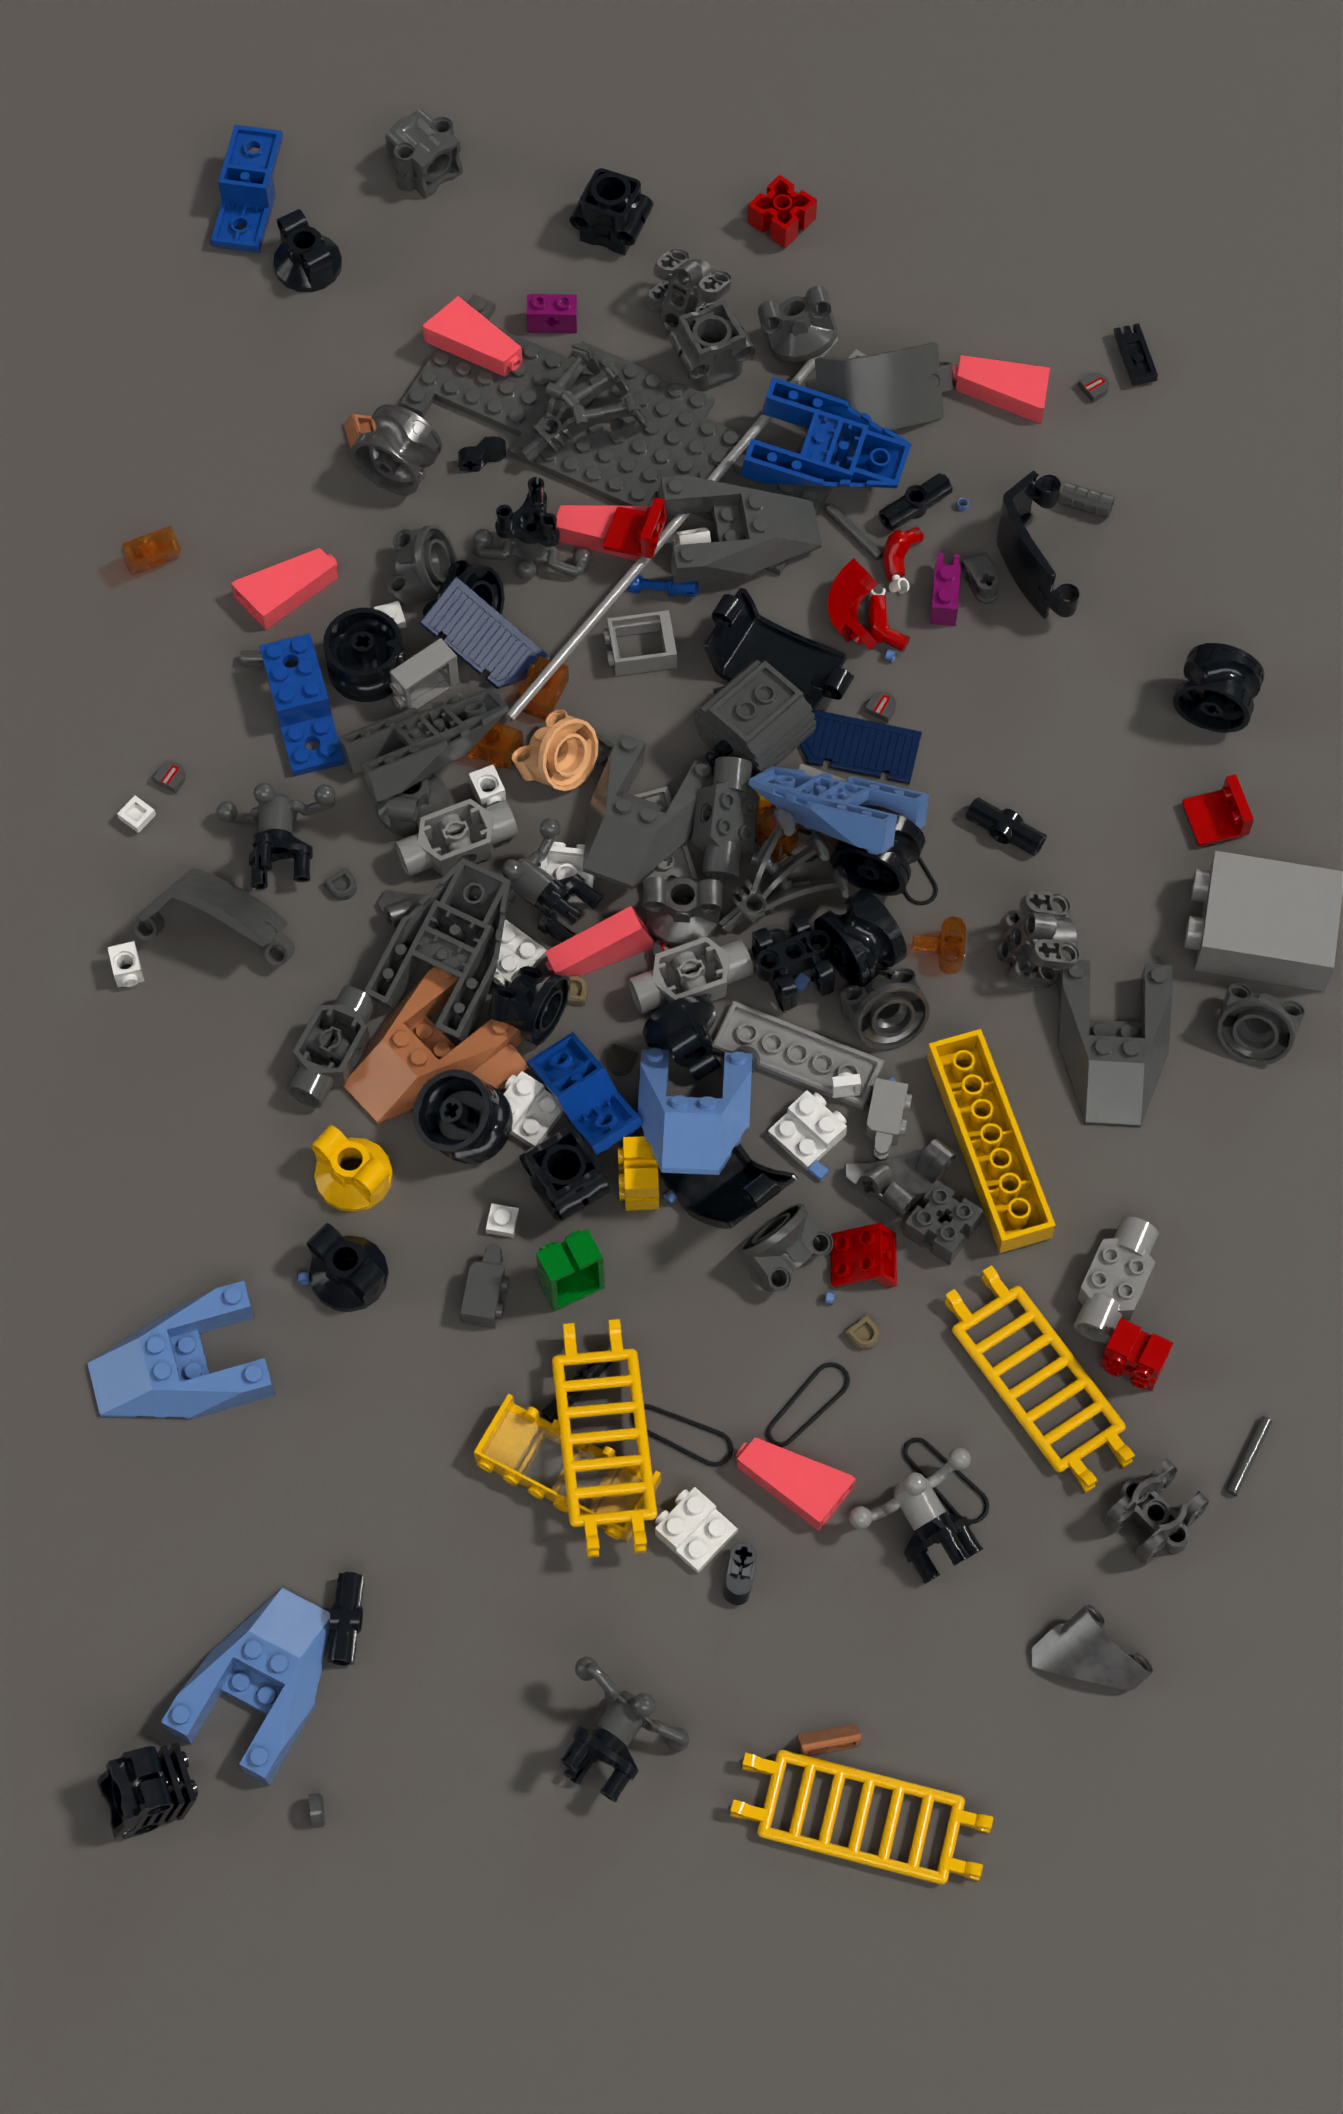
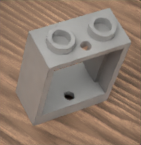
[603,610,677,676]
[390,638,460,711]

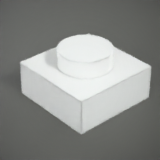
[374,601,406,629]
[117,796,156,833]
[831,1072,861,1098]
[486,1203,519,1238]

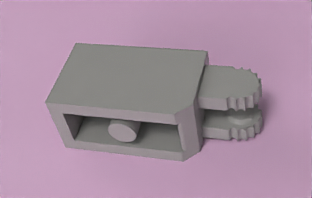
[865,1078,912,1161]

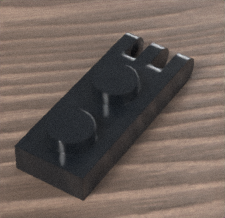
[1114,323,1158,386]

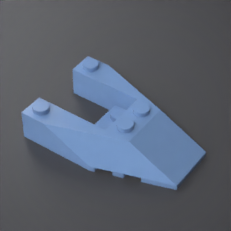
[748,766,929,855]
[638,1048,752,1175]
[87,1281,276,1419]
[161,1588,330,1786]

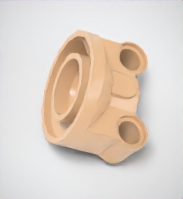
[511,709,598,791]

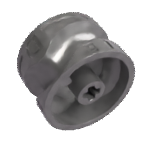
[350,404,442,495]

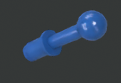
[626,574,699,597]

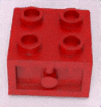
[603,497,667,559]
[1182,774,1254,847]
[831,1223,897,1288]

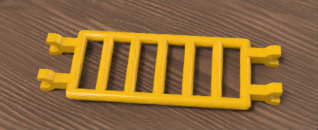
[944,1265,1135,1493]
[552,1319,657,1558]
[730,1750,994,1885]

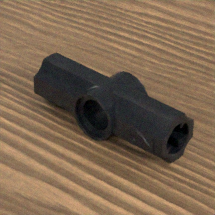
[879,473,953,530]
[966,797,1047,856]
[328,1572,365,1666]

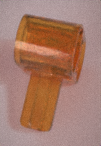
[912,916,966,975]

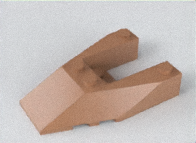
[342,967,522,1124]

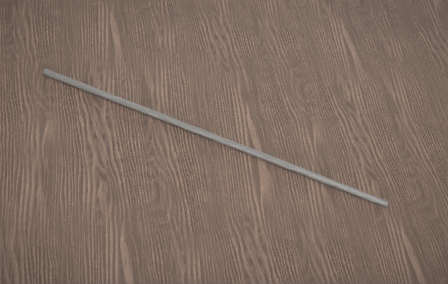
[505,338,838,722]

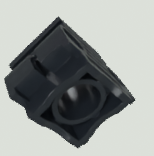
[97,1743,198,1840]

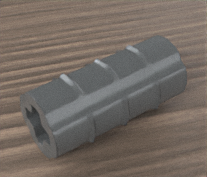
[1059,482,1115,518]

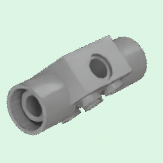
[395,799,518,877]
[628,936,754,1014]
[1074,1216,1159,1343]

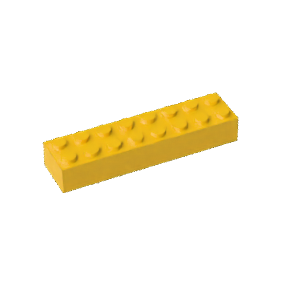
[927,1029,1056,1254]

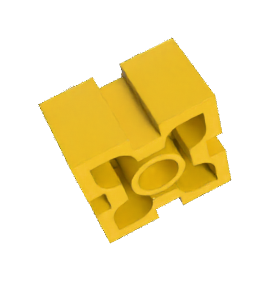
[618,1136,659,1211]

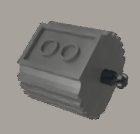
[694,660,816,778]

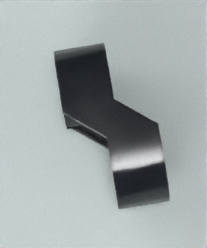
[458,436,506,472]
[723,1543,757,1605]

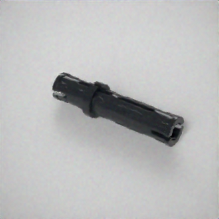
[541,1350,613,1423]

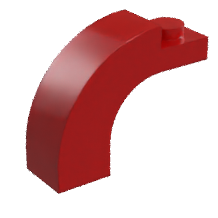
[828,558,878,650]

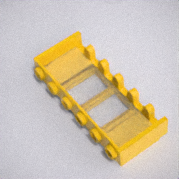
[474,1393,661,1542]

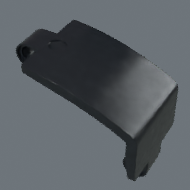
[997,471,1080,619]
[704,588,854,713]
[660,1143,798,1229]

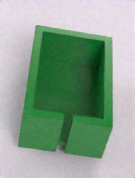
[536,1229,605,1312]

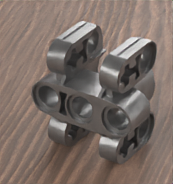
[646,248,732,332]
[997,890,1080,988]
[1103,1458,1209,1566]

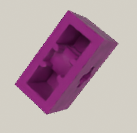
[526,294,578,333]

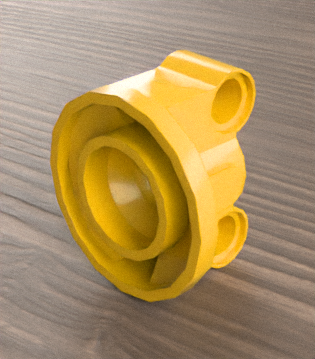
[311,1125,393,1212]

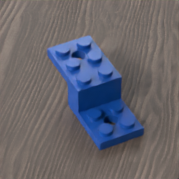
[211,125,283,253]
[259,633,345,777]
[527,1032,643,1155]

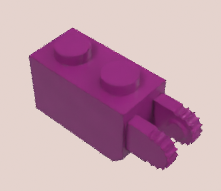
[930,552,961,626]

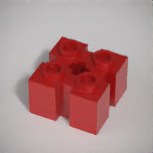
[748,174,817,248]
[1100,1318,1173,1391]

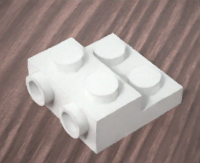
[540,842,595,905]
[493,919,547,987]
[504,1071,563,1148]
[768,1090,847,1171]
[655,1487,738,1573]

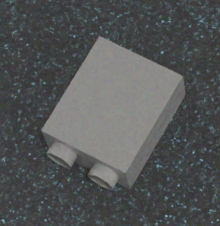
[1184,851,1343,992]

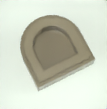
[567,976,588,1006]
[845,1315,880,1350]

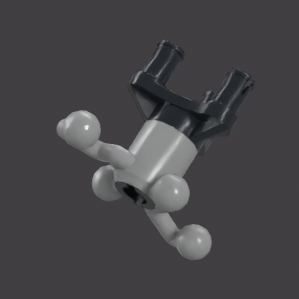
[849,1447,983,1584]

